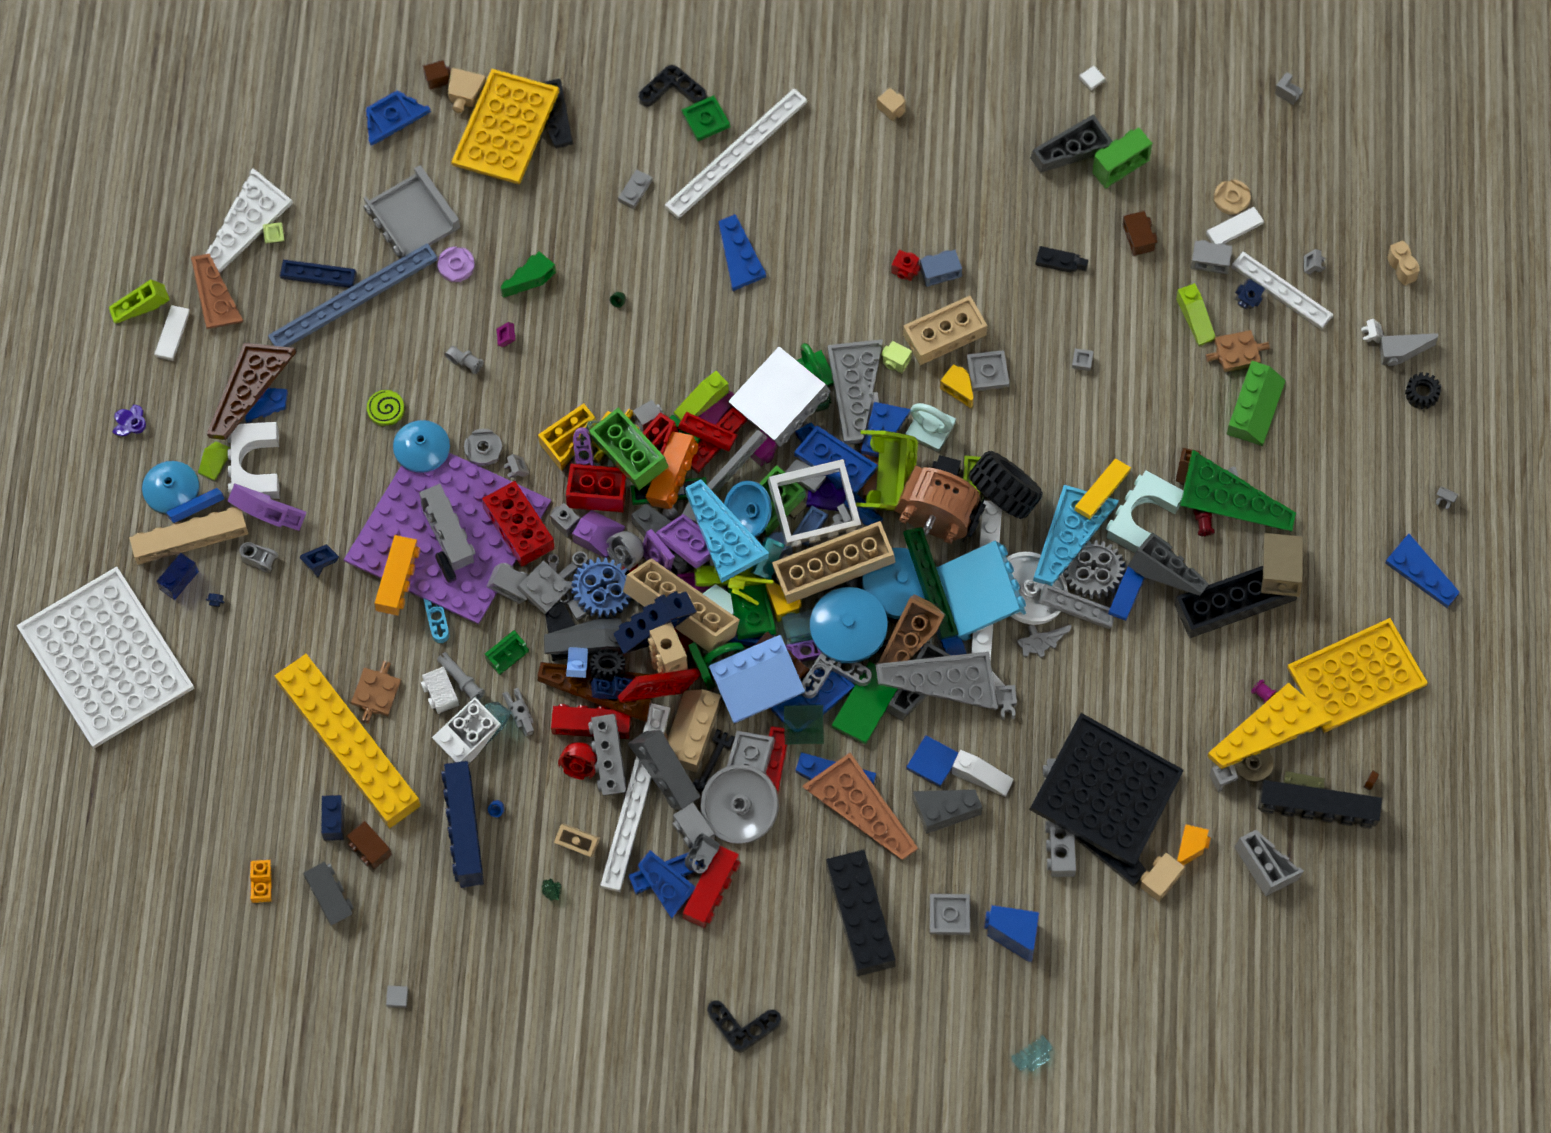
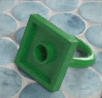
[796,343,834,387]
[688,642,745,690]

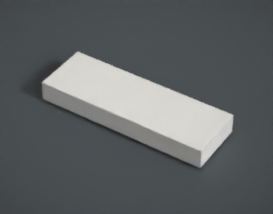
[1206,207,1264,244]
[155,305,190,361]

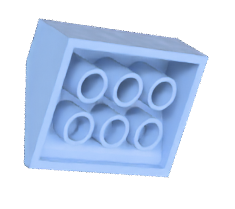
[709,635,805,723]

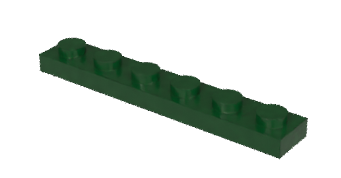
[903,527,958,640]

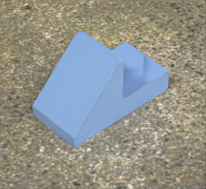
[566,647,588,678]

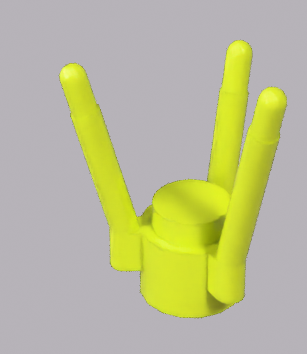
[728,574,774,605]

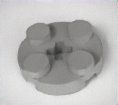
[464,429,502,466]

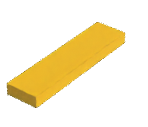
[1074,458,1131,519]

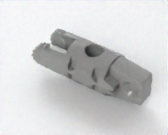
[502,688,534,737]

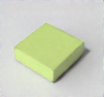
[263,223,284,243]

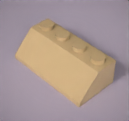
[667,689,721,773]

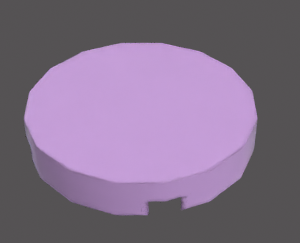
[438,247,474,282]

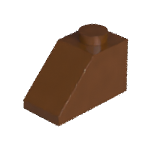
[1175,448,1201,485]

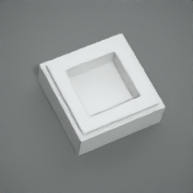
[1079,66,1105,91]

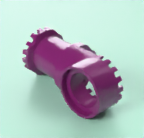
[1251,679,1277,703]

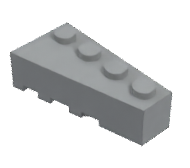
[419,484,475,571]

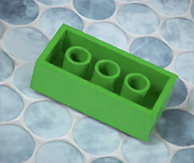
[589,407,669,490]

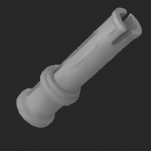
[437,652,485,701]

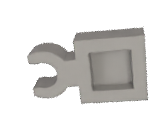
[995,685,1017,720]

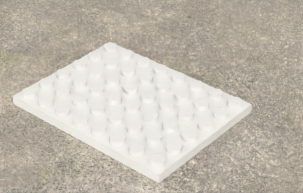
[16,567,195,749]

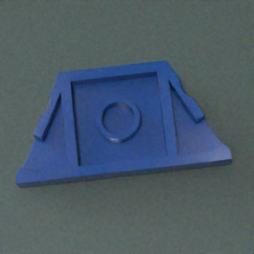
[366,90,431,146]

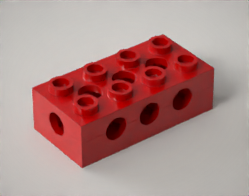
[482,481,555,567]

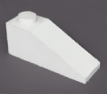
[952,750,1014,797]

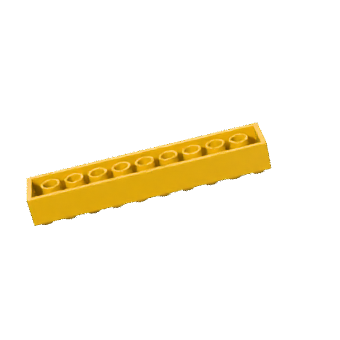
[274,654,421,829]

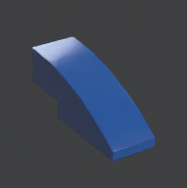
[1108,566,1146,621]

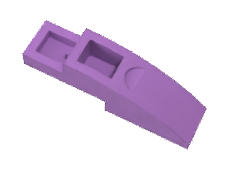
[228,483,306,531]

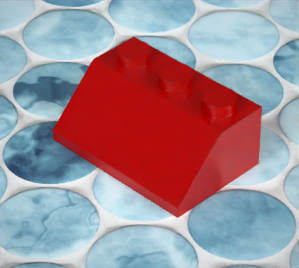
[566,464,627,513]

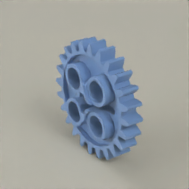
[571,557,632,618]

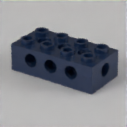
[613,591,697,654]

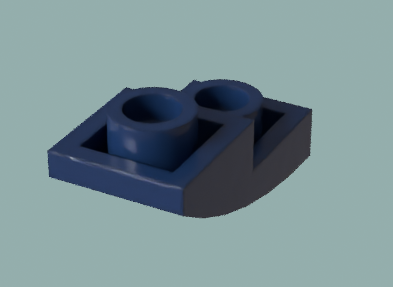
[591,676,633,699]

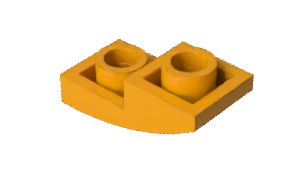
[250,860,272,903]

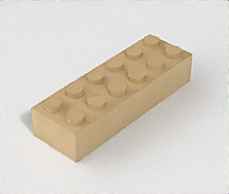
[772,521,896,604]
[623,558,739,652]

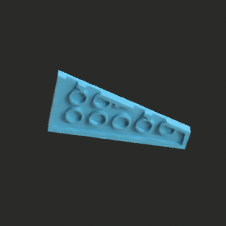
[685,479,769,583]
[1033,485,1119,586]

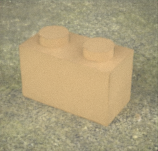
[554,824,600,857]
[1140,853,1185,902]

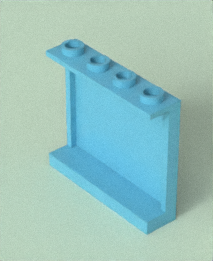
[936,540,1026,641]

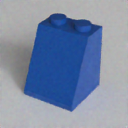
[984,905,1039,962]

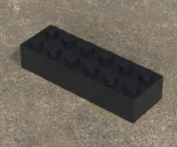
[1175,566,1297,639]
[1258,780,1383,829]
[826,849,896,977]

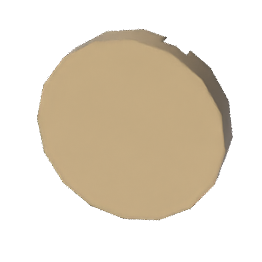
[1214,180,1251,215]

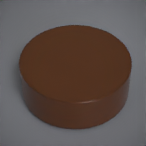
[1363,770,1379,790]

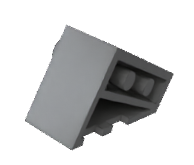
[1234,830,1304,896]

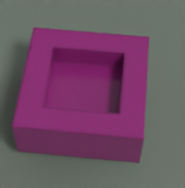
[496,322,515,347]

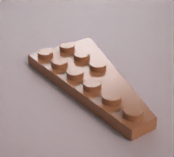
[802,753,918,860]

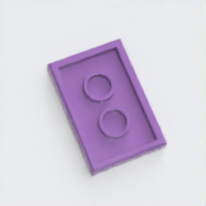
[656,514,711,569]

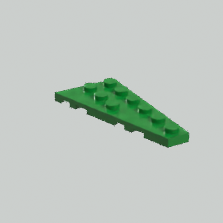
[1180,450,1296,532]

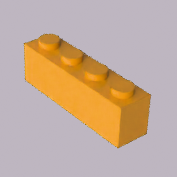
[374,535,420,616]

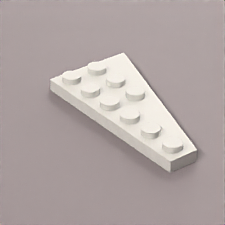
[206,168,293,273]

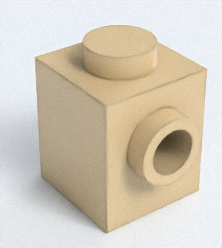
[877,88,906,121]

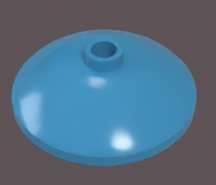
[393,420,450,473]
[142,461,199,514]
[724,481,772,537]

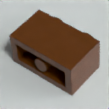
[1122,211,1158,256]
[347,821,392,870]

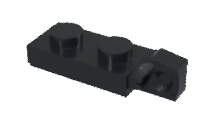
[1035,246,1089,273]

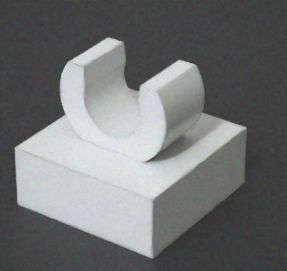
[1361,319,1383,343]

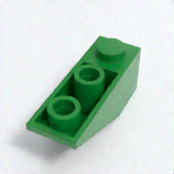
[500,251,556,298]

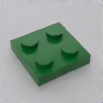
[681,95,730,142]

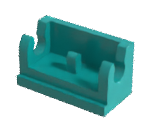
[750,537,785,580]

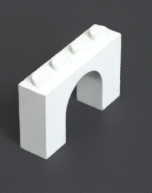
[228,422,280,499]

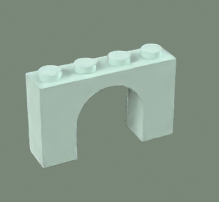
[1106,471,1183,553]

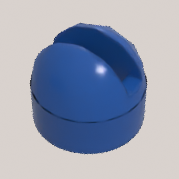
[488,800,504,817]

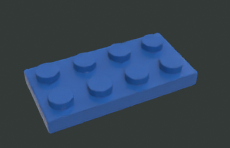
[794,426,878,495]
[771,659,855,737]

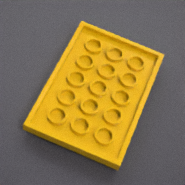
[451,69,560,185]
[1287,618,1428,733]

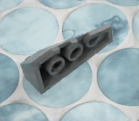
[1128,532,1209,596]
[544,618,622,655]

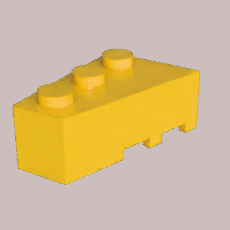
[538,403,596,471]

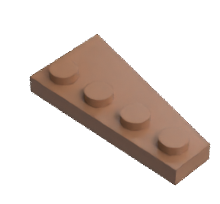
[191,253,243,329]

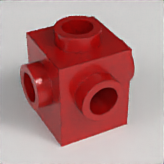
[891,250,921,281]

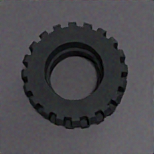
[969,451,1043,519]

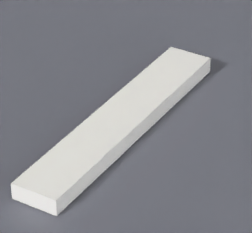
[1232,252,1333,330]

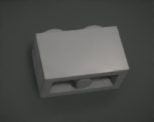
[1191,240,1232,274]
[486,563,529,604]
[672,803,715,848]

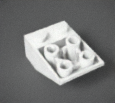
[432,697,501,764]

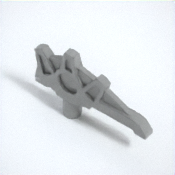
[1017,625,1071,658]

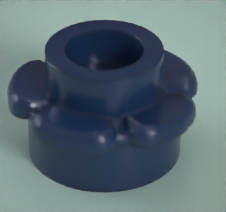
[206,593,225,607]

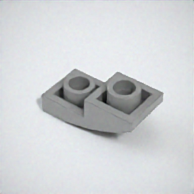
[785,459,826,493]

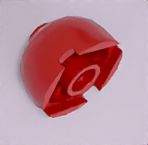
[558,742,598,780]

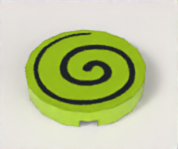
[367,390,404,426]

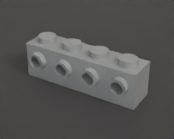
[589,714,627,796]

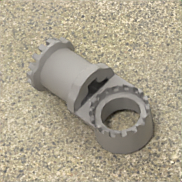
[445,346,484,374]

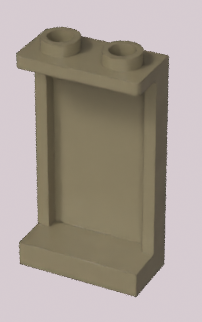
[1261,533,1303,597]

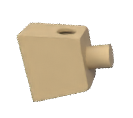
[448,68,486,113]

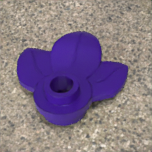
[112,404,146,436]

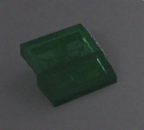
[784,705,824,745]

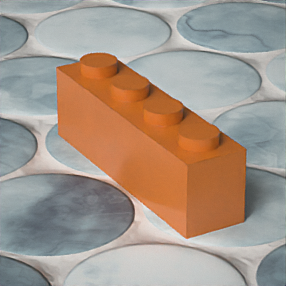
[646,431,698,509]

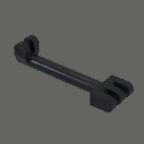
[693,729,735,792]

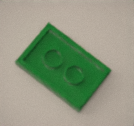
[727,584,776,640]

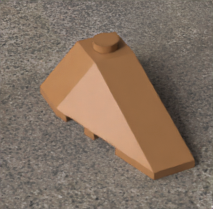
[878,594,945,664]

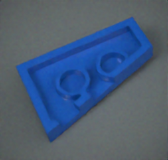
[861,402,911,457]

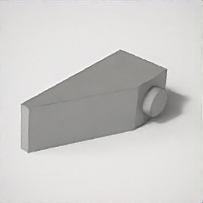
[1379,333,1438,366]

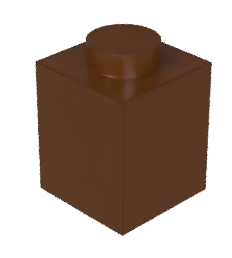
[423,60,451,90]

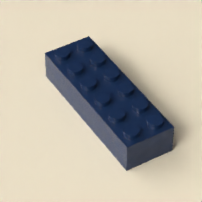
[441,761,484,888]

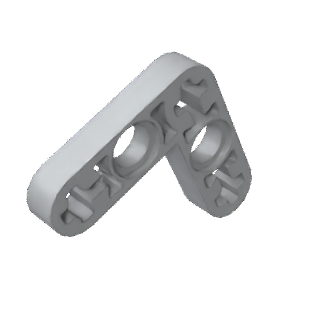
[802,653,871,698]

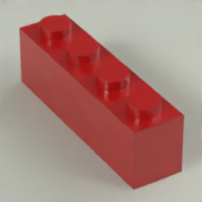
[551,704,632,739]
[683,846,741,929]

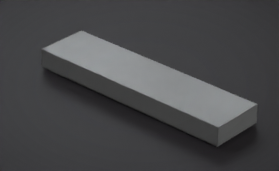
[707,430,767,493]
[1038,584,1114,629]

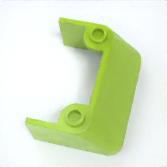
[855,430,918,511]

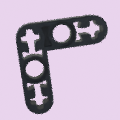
[638,65,707,107]
[707,1000,781,1052]

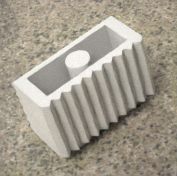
[421,666,459,714]

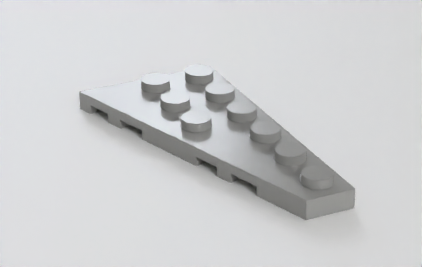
[827,339,883,445]
[875,652,998,710]

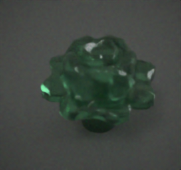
[541,879,562,901]

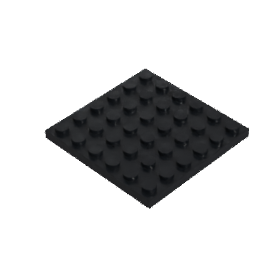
[1029,713,1184,867]

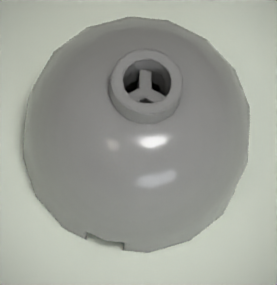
[606,531,644,570]

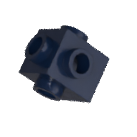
[1235,279,1265,309]

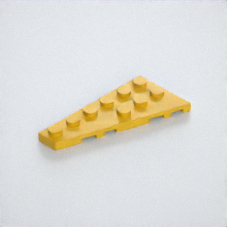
[1207,683,1331,769]

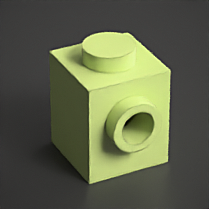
[882,341,912,373]

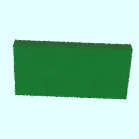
[832,661,898,745]

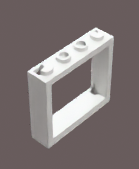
[768,459,861,547]

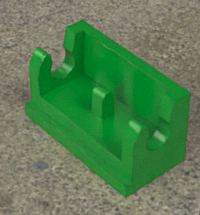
[485,630,529,675]

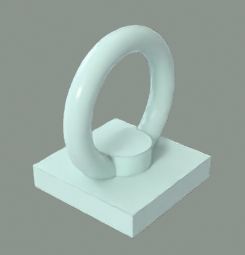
[905,403,956,452]

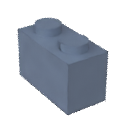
[920,250,962,287]

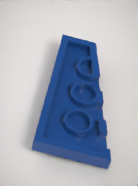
[718,214,766,291]
[1385,533,1459,608]
[796,752,876,784]

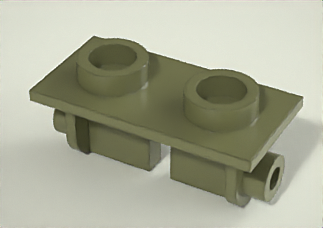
[1284,771,1325,789]

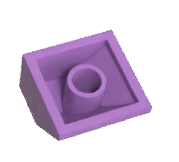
[572,510,625,558]

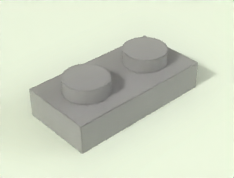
[618,169,653,209]

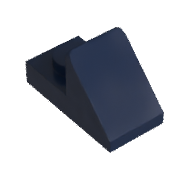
[299,544,339,578]

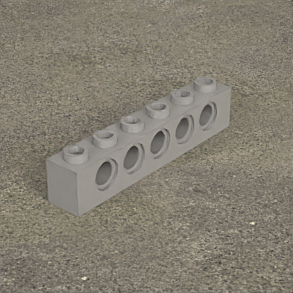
[1043,758,1076,877]

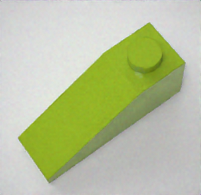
[109,279,170,323]
[1176,283,1216,346]
[674,371,729,420]

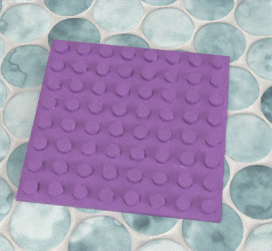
[344,439,551,625]

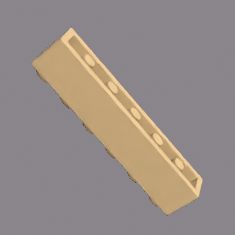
[129,507,249,565]

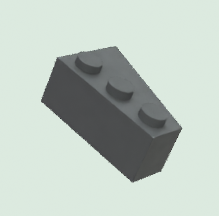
[912,790,982,834]
[303,861,354,925]

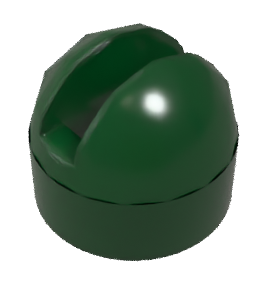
[610,291,626,308]

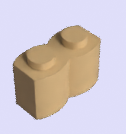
[1388,240,1420,286]

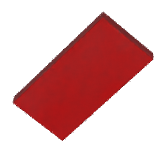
[618,668,701,702]

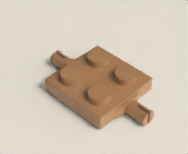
[1206,330,1270,373]
[351,661,401,724]

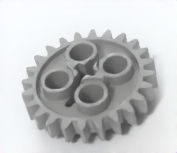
[1063,540,1125,599]

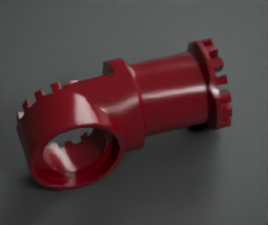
[1193,509,1215,537]

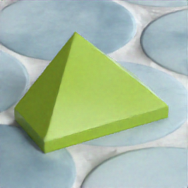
[198,441,231,481]

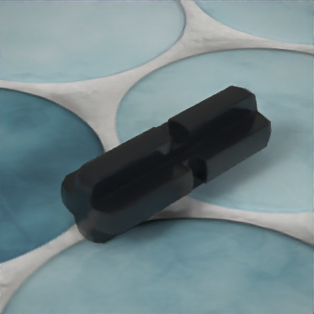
[435,551,456,583]

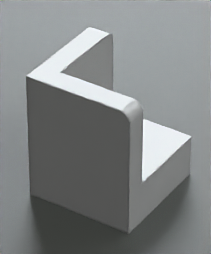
[1275,72,1303,105]
[1209,765,1238,792]

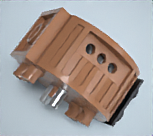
[894,466,986,544]

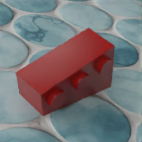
[643,412,678,455]

